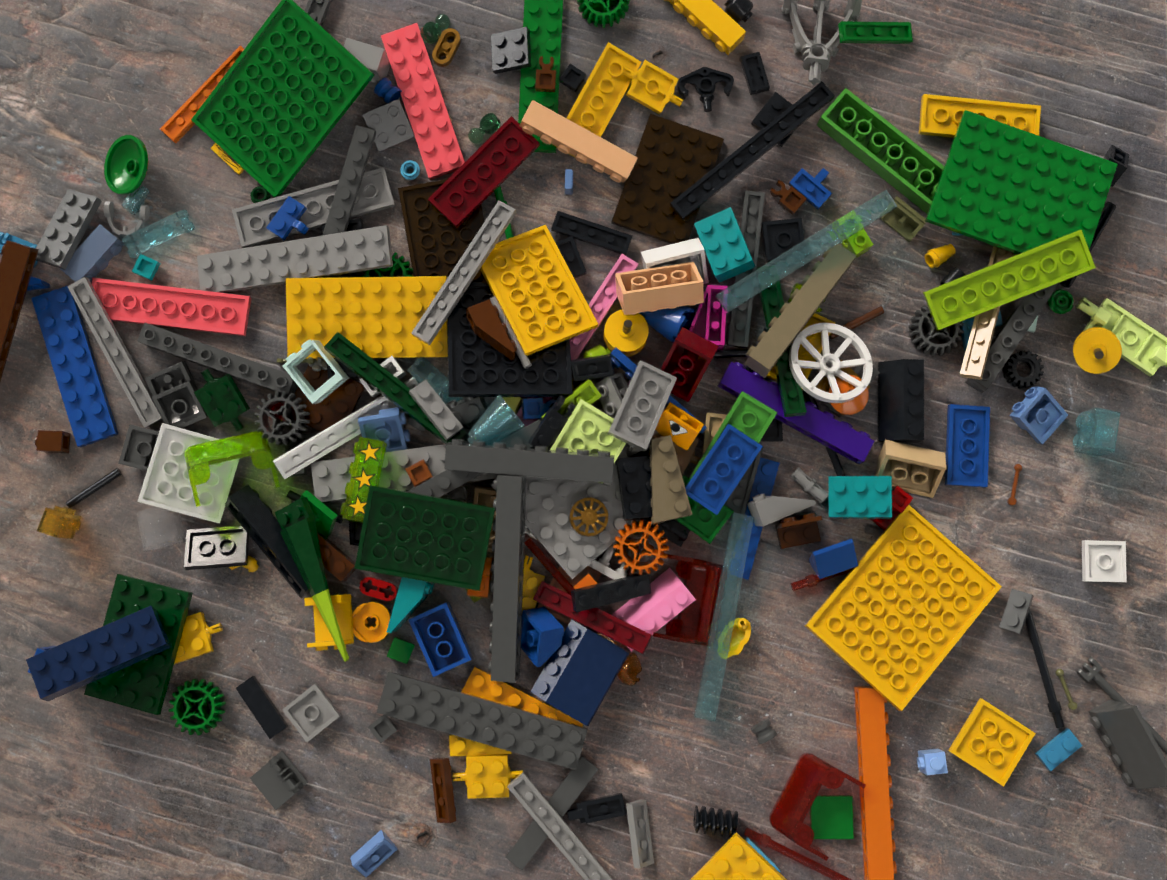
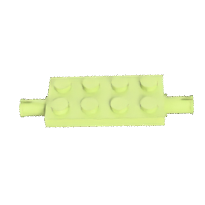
[1076,297,1167,377]

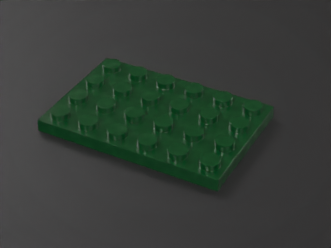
[354,485,495,591]
[84,574,193,715]

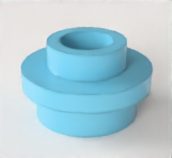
[400,160,420,180]

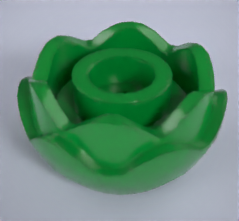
[1048,289,1074,314]

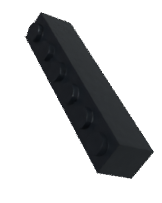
[225,485,309,598]

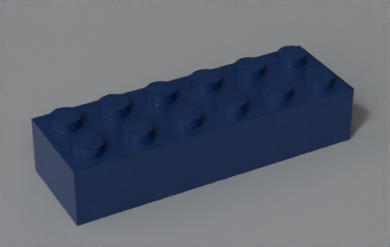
[26,606,171,701]

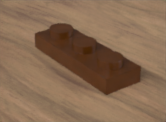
[430,758,456,823]

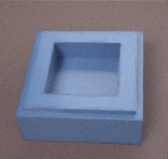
[565,169,573,195]

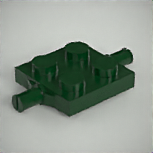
[194,369,250,432]

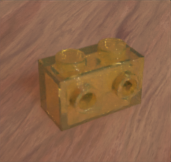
[37,505,82,539]

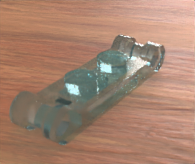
[122,210,195,258]

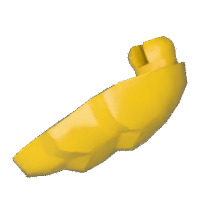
[717,618,751,659]

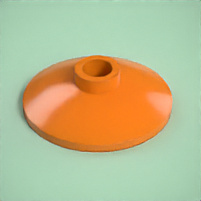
[828,375,869,415]

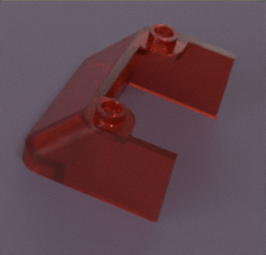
[653,554,727,646]
[769,753,866,861]

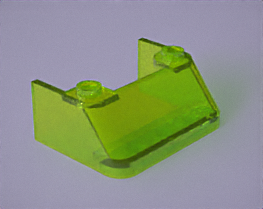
[185,431,280,508]

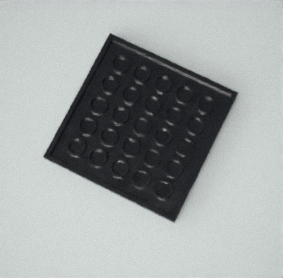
[447,282,573,397]

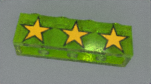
[341,437,387,523]

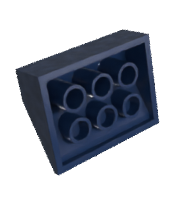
[530,619,629,726]

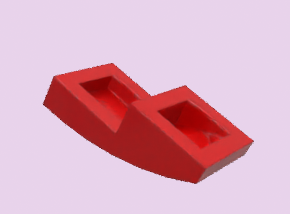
[870,485,913,531]

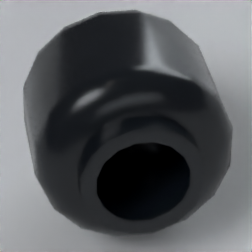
[724,0,753,23]

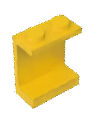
[304,594,354,651]

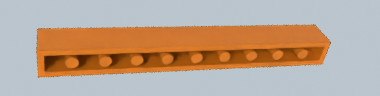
[854,686,897,880]

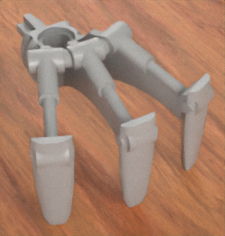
[781,0,862,85]

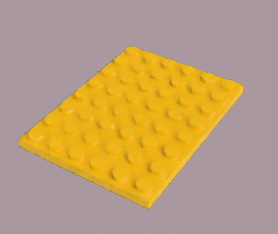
[805,505,1002,711]

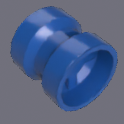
[374,77,402,103]

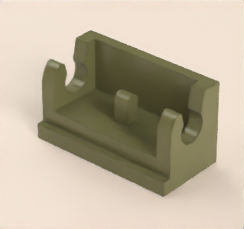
[879,196,926,242]

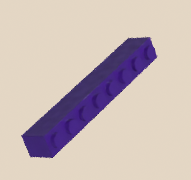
[717,362,875,464]

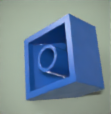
[521,607,564,667]

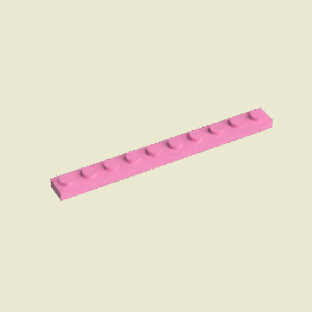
[514,254,639,427]

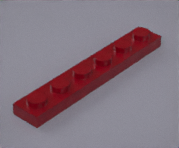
[533,581,653,655]

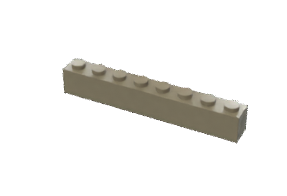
[745,243,856,378]

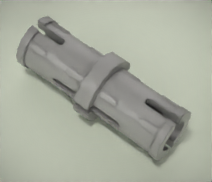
[790,467,829,504]

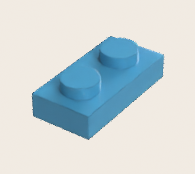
[1035,728,1082,771]

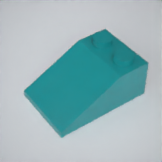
[387,577,435,633]

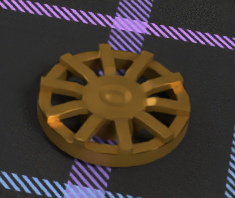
[569,497,609,537]

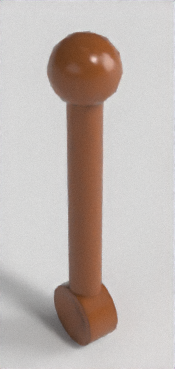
[1007,464,1023,505]

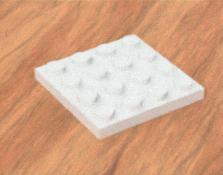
[137,423,243,524]

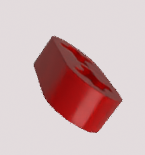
[359,577,398,601]

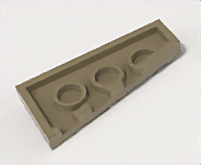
[650,435,692,525]

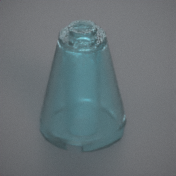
[467,394,525,445]

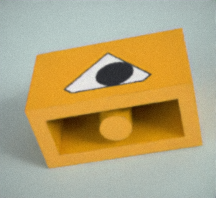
[655,402,704,450]

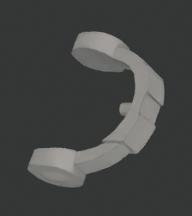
[104,201,150,237]

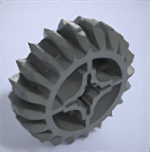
[908,305,964,356]
[254,391,310,445]

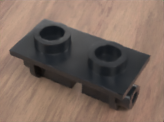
[646,518,691,547]

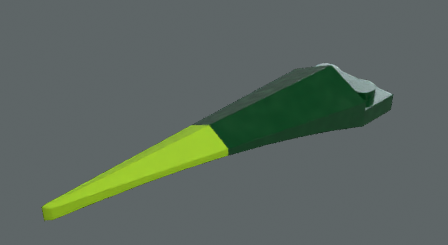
[274,497,349,662]

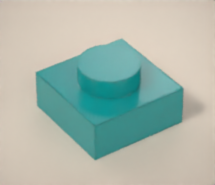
[132,254,161,281]

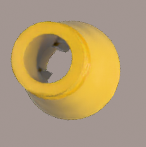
[924,244,956,268]

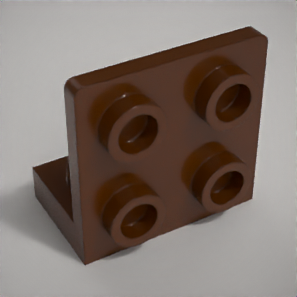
[775,513,823,549]

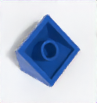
[808,539,858,579]

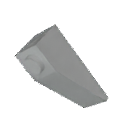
[747,494,816,527]

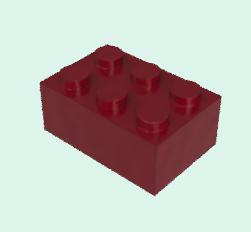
[660,327,719,402]

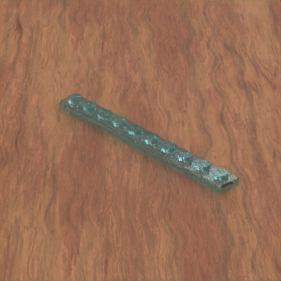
[716,190,897,313]
[694,513,754,721]

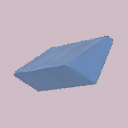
[350,830,398,877]

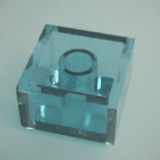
[1073,408,1120,457]

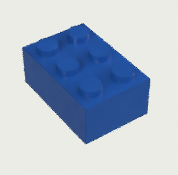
[409,602,473,677]

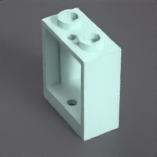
[282,340,349,404]

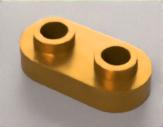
[432,28,461,67]

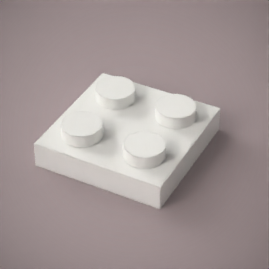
[1082,540,1127,582]

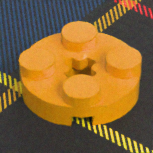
[352,602,391,643]

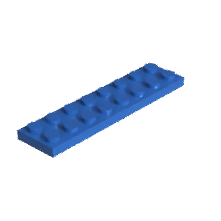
[31,285,118,447]

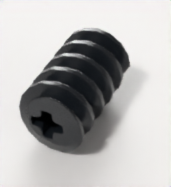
[693,805,738,838]

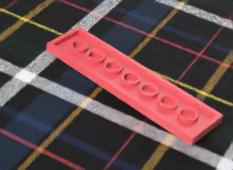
[381,23,465,180]
[92,278,252,336]

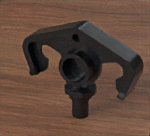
[677,67,734,112]

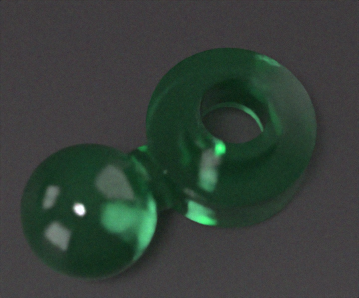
[420,14,450,44]
[468,113,501,144]

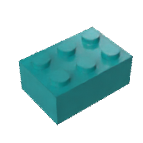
[694,207,756,283]
[828,476,892,519]

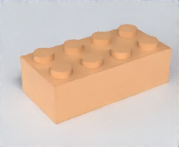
[615,262,704,315]

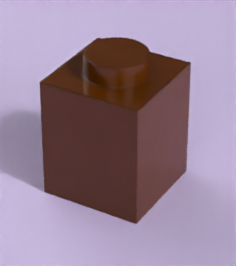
[35,430,71,453]

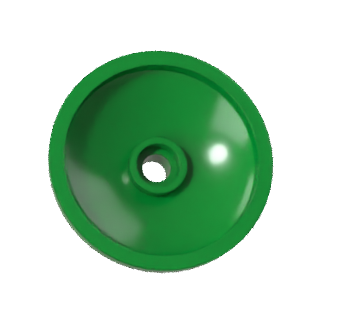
[104,135,149,195]

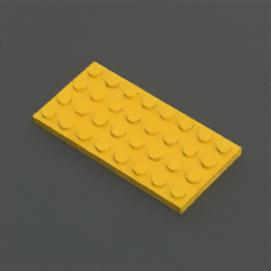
[286,276,448,359]

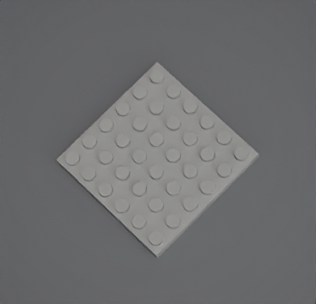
[491,435,640,579]

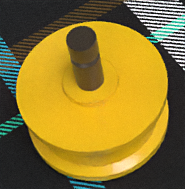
[603,310,649,357]
[1073,327,1122,374]

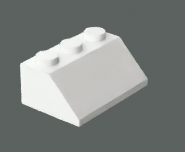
[641,238,709,284]

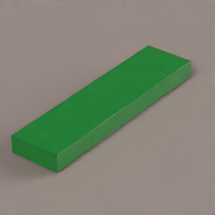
[838,21,913,44]

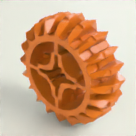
[613,519,669,575]

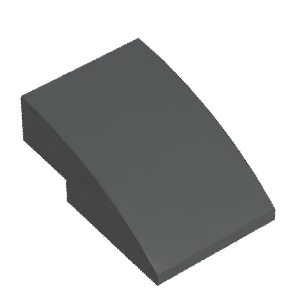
[145,361,207,428]

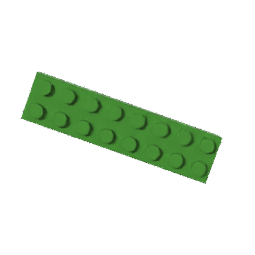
[816,88,944,214]

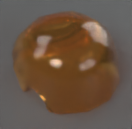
[617,652,642,686]

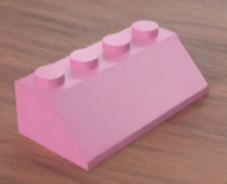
[612,568,696,652]

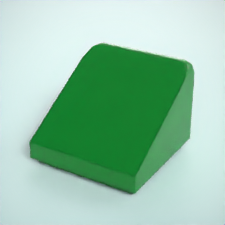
[387,637,415,664]

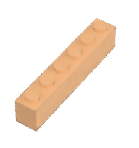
[519,100,638,183]

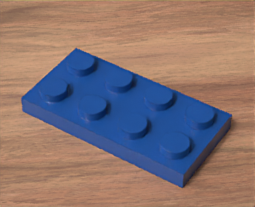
[945,404,990,488]
[685,424,763,515]

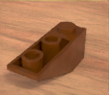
[466,299,517,360]

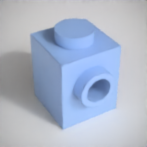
[917,749,948,775]

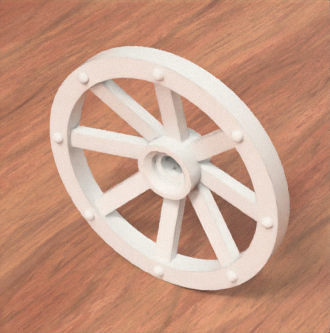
[789,323,873,403]

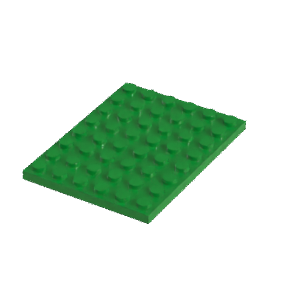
[191,0,375,197]
[925,110,1118,276]

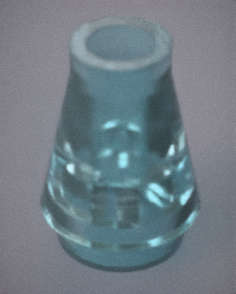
[122,185,150,215]

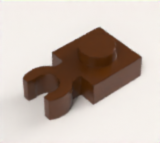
[535,56,556,92]
[770,180,807,215]

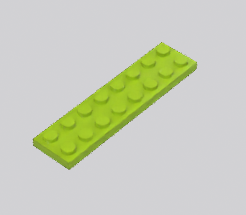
[923,230,1096,330]

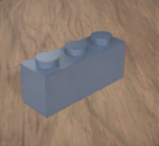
[60,224,124,284]

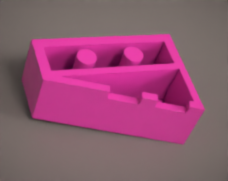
[689,285,728,350]

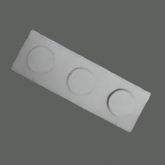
[409,380,463,441]
[626,799,654,868]

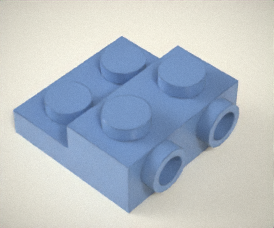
[1009,386,1068,445]
[358,407,410,454]

